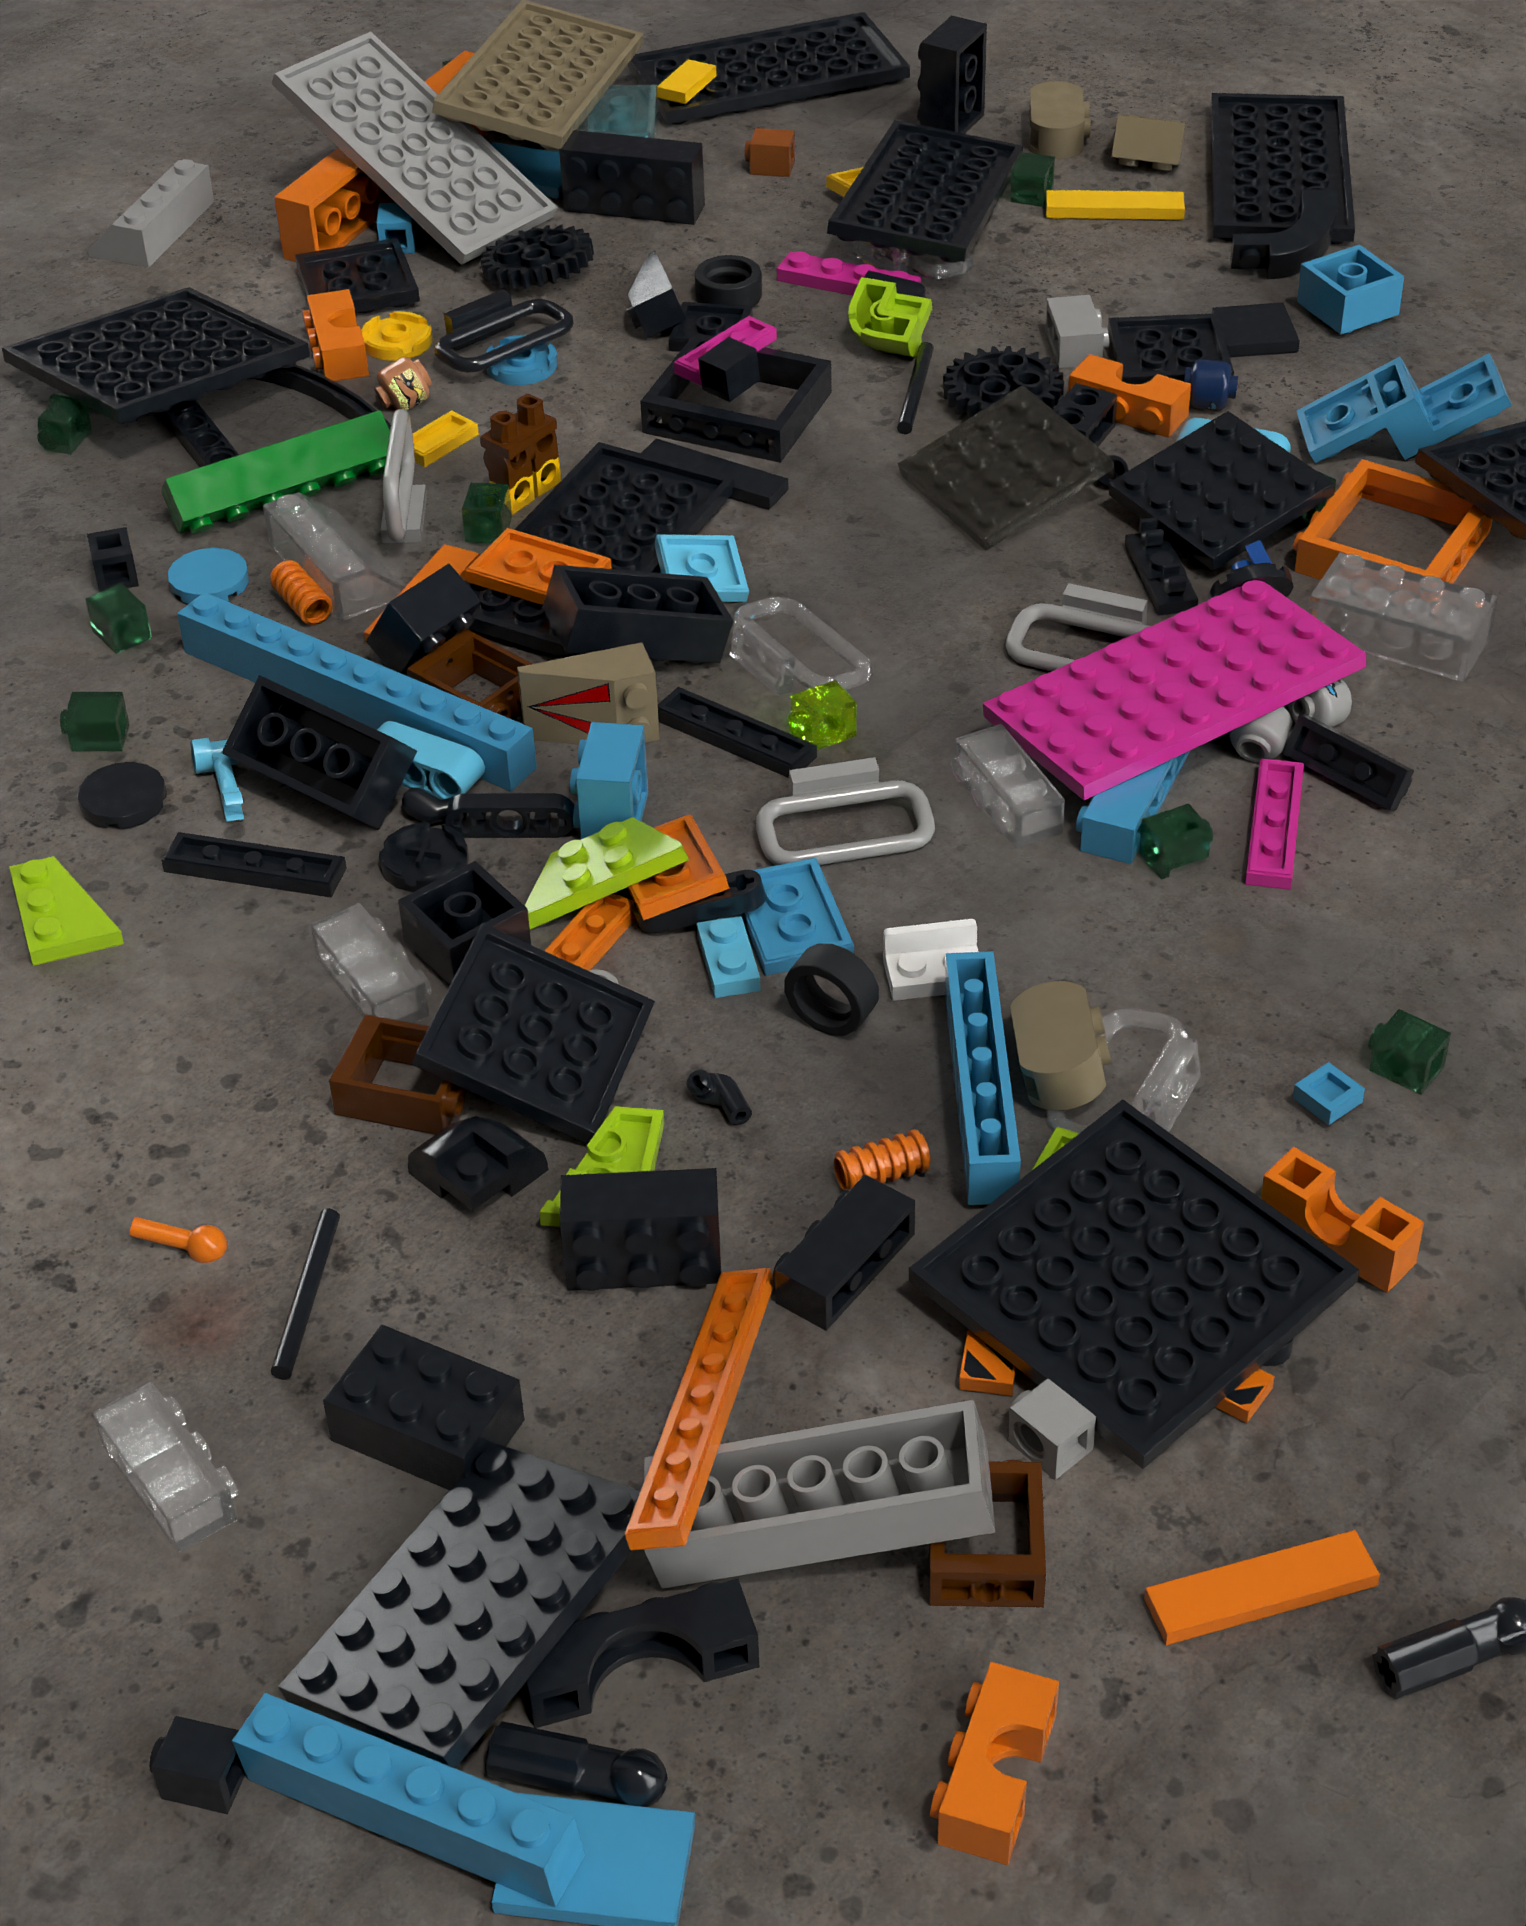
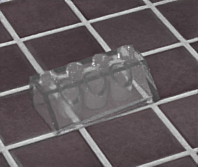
[263,492,406,622]

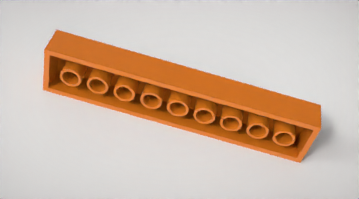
[274,51,488,262]

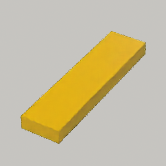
[1046,190,1185,220]

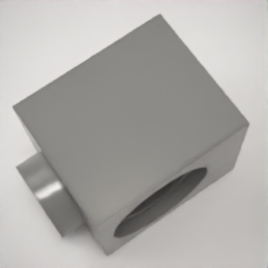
[1008,1378,1096,1480]

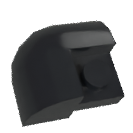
[408,1116,549,1211]

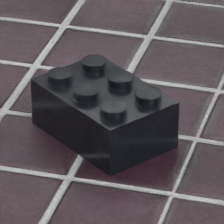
[917,15,987,134]
[560,1168,721,1291]
[323,1324,525,1490]

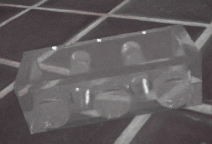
[951,724,1065,849]
[310,903,431,1023]
[93,1382,238,1553]

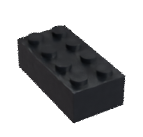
[559,130,705,225]
[542,565,734,664]
[221,675,417,829]

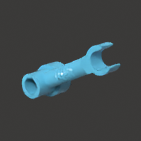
[190,738,244,822]

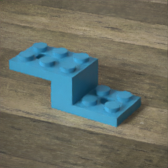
[1296,353,1512,464]

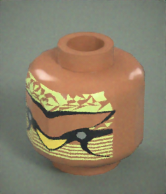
[375,357,432,411]

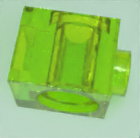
[788,680,857,750]

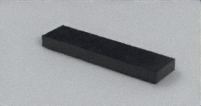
[641,438,789,509]
[658,687,817,778]
[161,832,347,898]

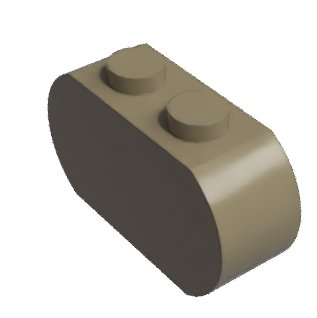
[1029,81,1091,159]
[1010,981,1112,1110]

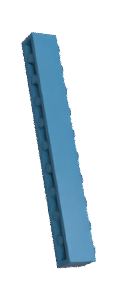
[177,592,537,792]

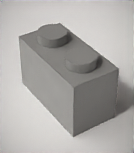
[1045,295,1109,369]

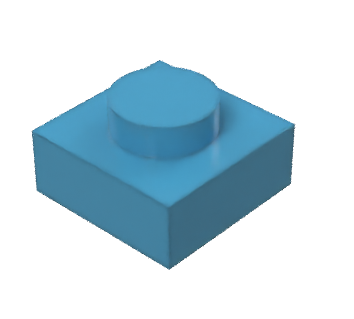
[1293,1062,1365,1125]

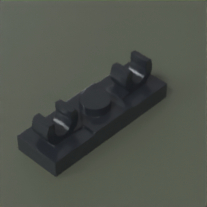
[1125,517,1198,616]
[1282,714,1414,810]

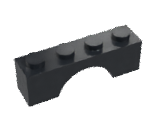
[523,1578,760,1728]

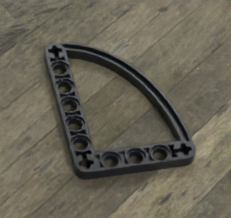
[158,365,391,467]

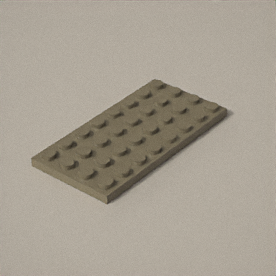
[432,0,644,149]

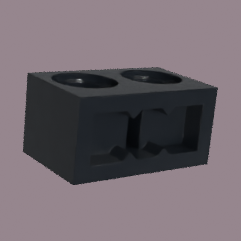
[1039,383,1117,464]

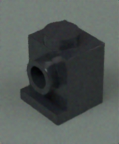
[87,527,139,593]

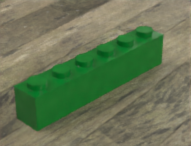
[161,410,390,534]

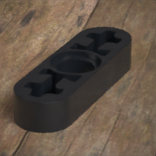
[445,793,574,838]
[632,870,766,933]

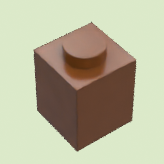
[744,128,795,177]

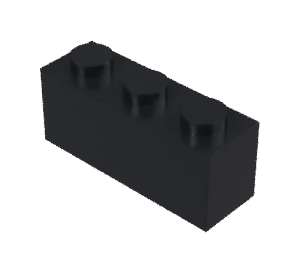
[773,1174,915,1331]

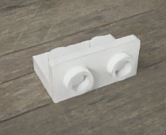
[883,919,979,1001]

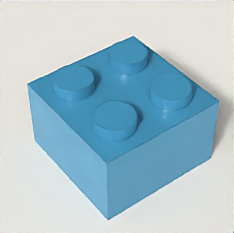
[1297,244,1404,334]
[570,722,648,839]

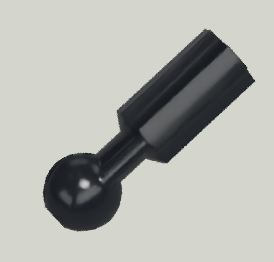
[1372,1597,1526,1699]
[486,1721,668,1807]

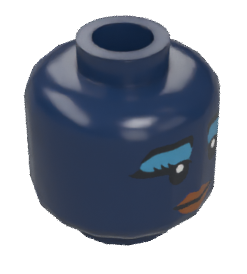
[1184,359,1238,411]

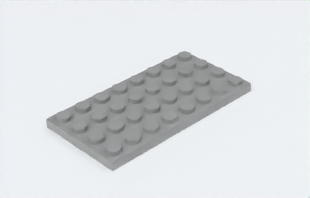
[271,31,558,265]

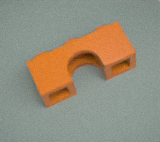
[302,289,369,381]
[1068,354,1191,438]
[1261,1146,1424,1293]
[930,1662,1059,1865]

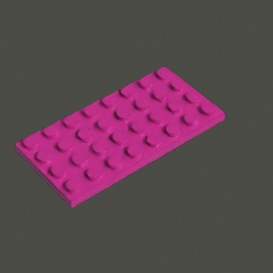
[983,580,1366,800]

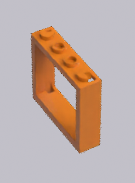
[1292,459,1493,614]

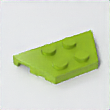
[525,817,689,930]

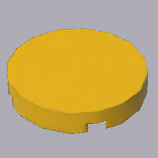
[361,311,433,361]

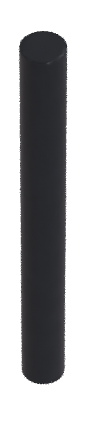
[897,342,934,434]
[271,1208,340,1380]

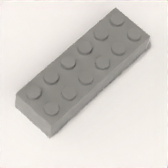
[644,1400,996,1589]

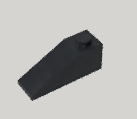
[627,251,686,338]

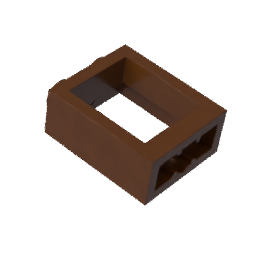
[407,629,533,720]
[329,1014,467,1134]
[929,1459,1046,1608]

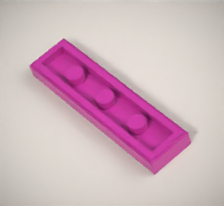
[1245,759,1304,890]

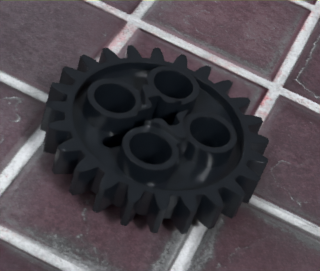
[480,225,594,290]
[943,346,1064,427]

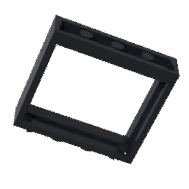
[640,333,832,463]

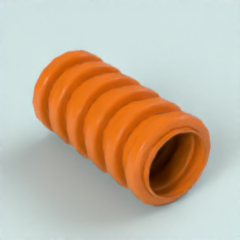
[270,560,333,625]
[833,1129,931,1190]

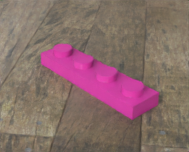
[777,251,921,296]

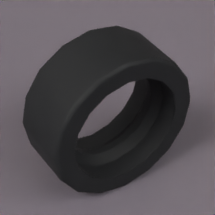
[694,255,762,307]
[784,943,879,1036]

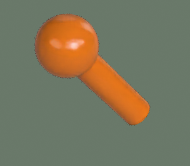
[129,1217,227,1263]

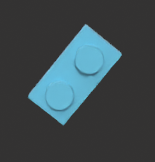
[696,916,761,998]

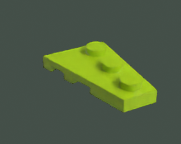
[9,856,124,966]
[539,1106,664,1227]

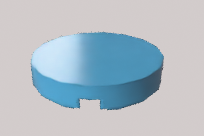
[486,335,558,386]
[168,548,249,604]

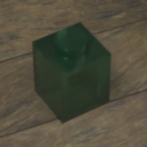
[85,583,152,654]
[60,692,130,752]

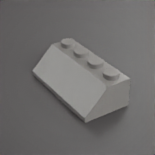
[87,159,214,267]

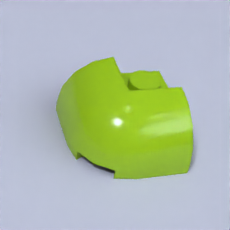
[848,277,932,357]

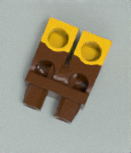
[480,394,561,516]

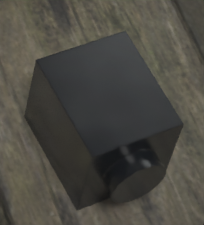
[698,337,760,402]
[149,1716,246,1815]

